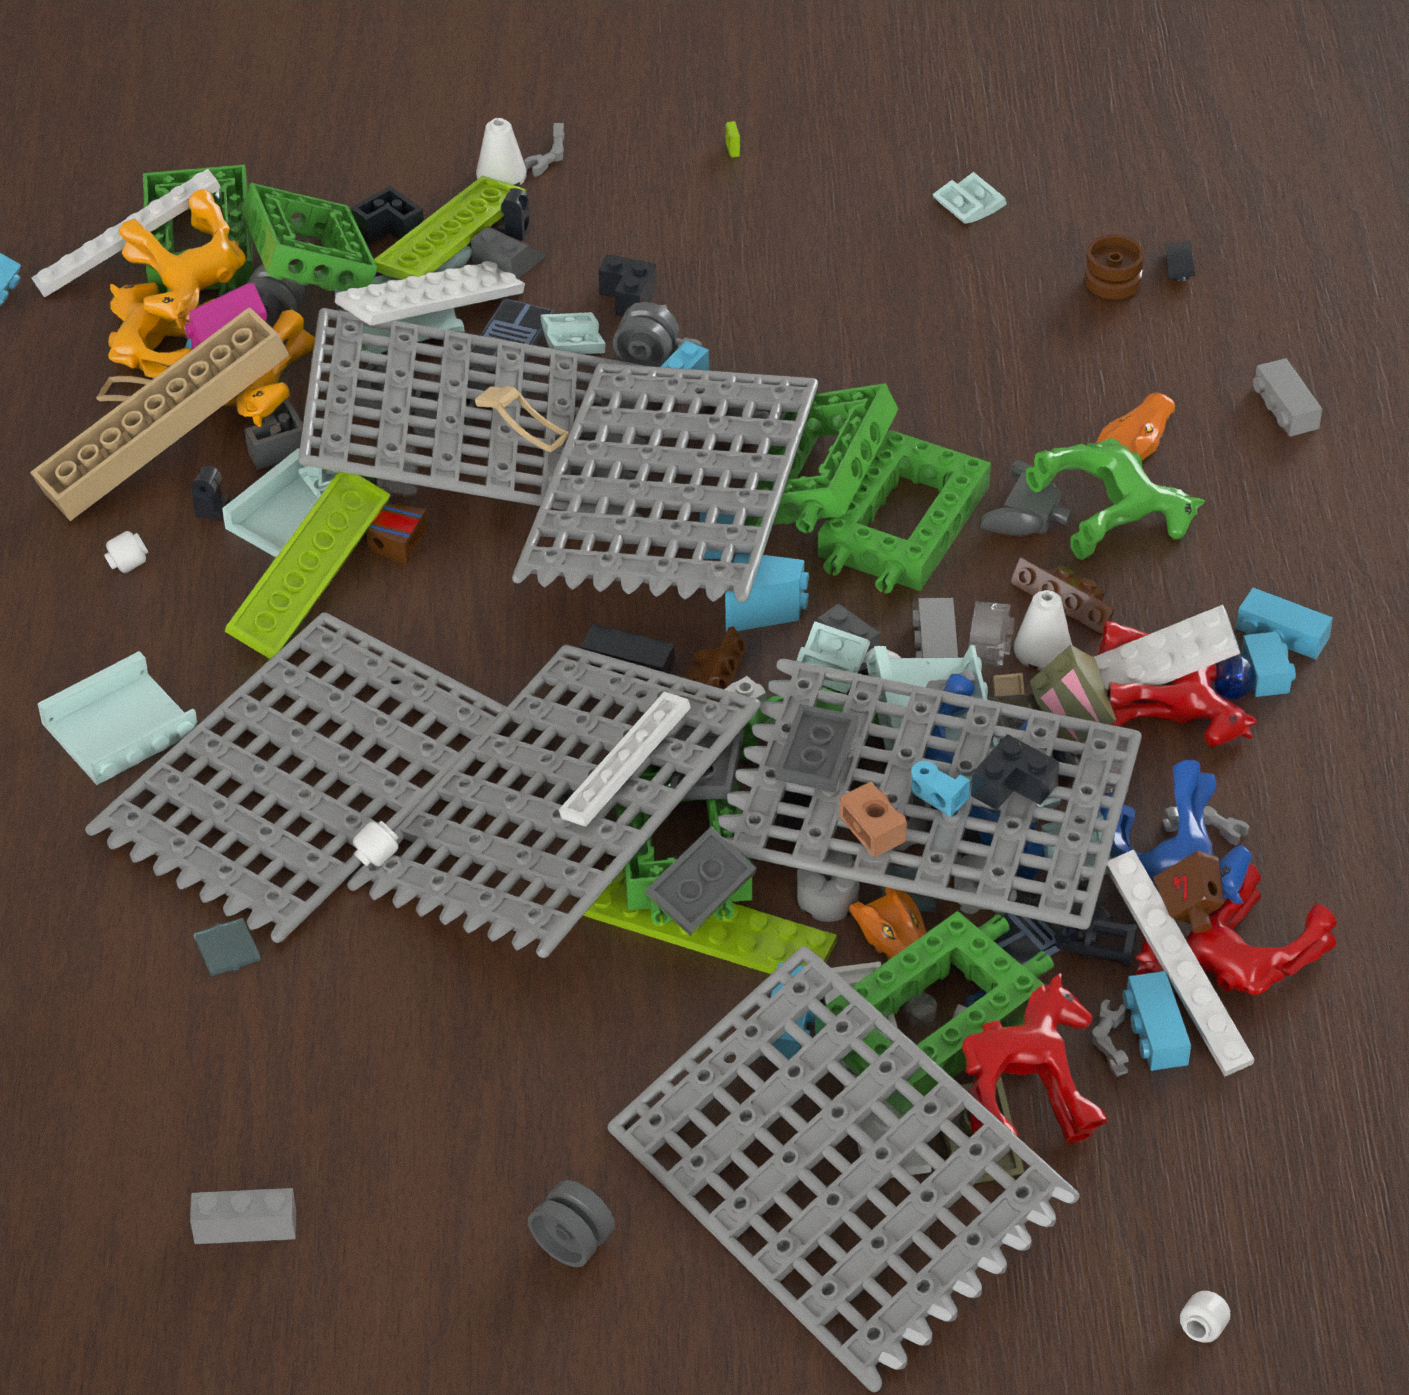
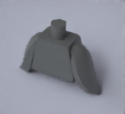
[980,459,1072,537]

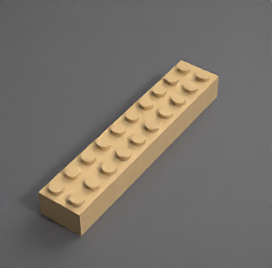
[30,307,289,521]

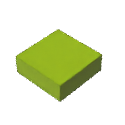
[725,121,740,157]

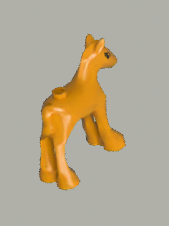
[119,189,246,330]
[108,282,214,378]
[223,309,315,427]

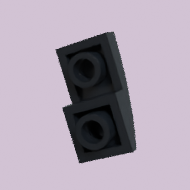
[1165,241,1195,281]

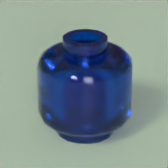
[1214,655,1253,699]

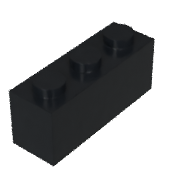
[580,624,675,686]

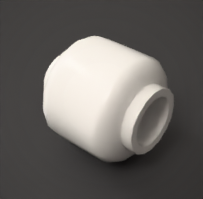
[104,531,148,573]
[353,821,399,867]
[1180,1291,1230,1343]

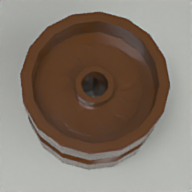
[1084,234,1145,299]

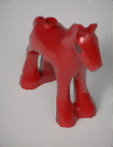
[1099,621,1257,747]
[1136,863,1337,995]
[962,973,1108,1144]

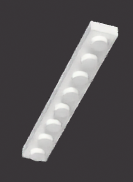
[32,169,221,298]
[1106,850,1254,1077]

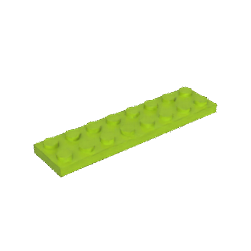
[374,175,526,280]
[225,471,390,659]
[583,865,837,974]

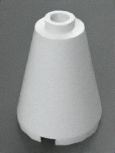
[476,118,527,185]
[1014,590,1072,671]

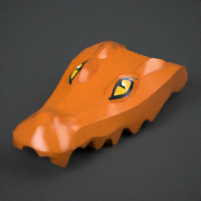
[1096,392,1175,461]
[849,888,927,960]

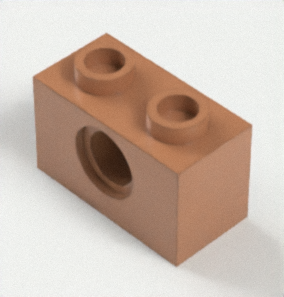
[839,782,907,858]

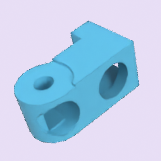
[911,761,970,817]

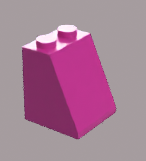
[185,283,267,350]

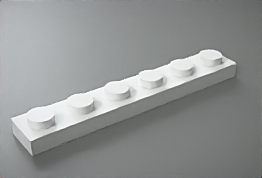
[559,692,691,827]

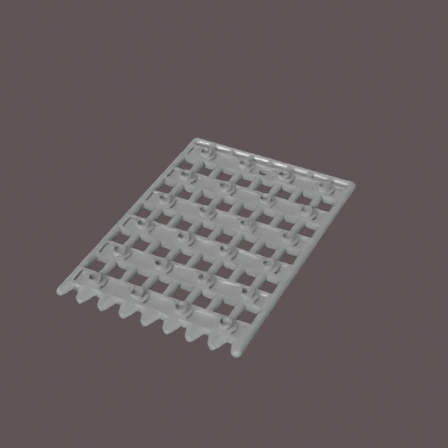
[298,308,646,517]
[512,363,818,603]
[85,613,507,943]
[347,645,761,958]
[719,659,1142,929]
[608,946,1079,1392]

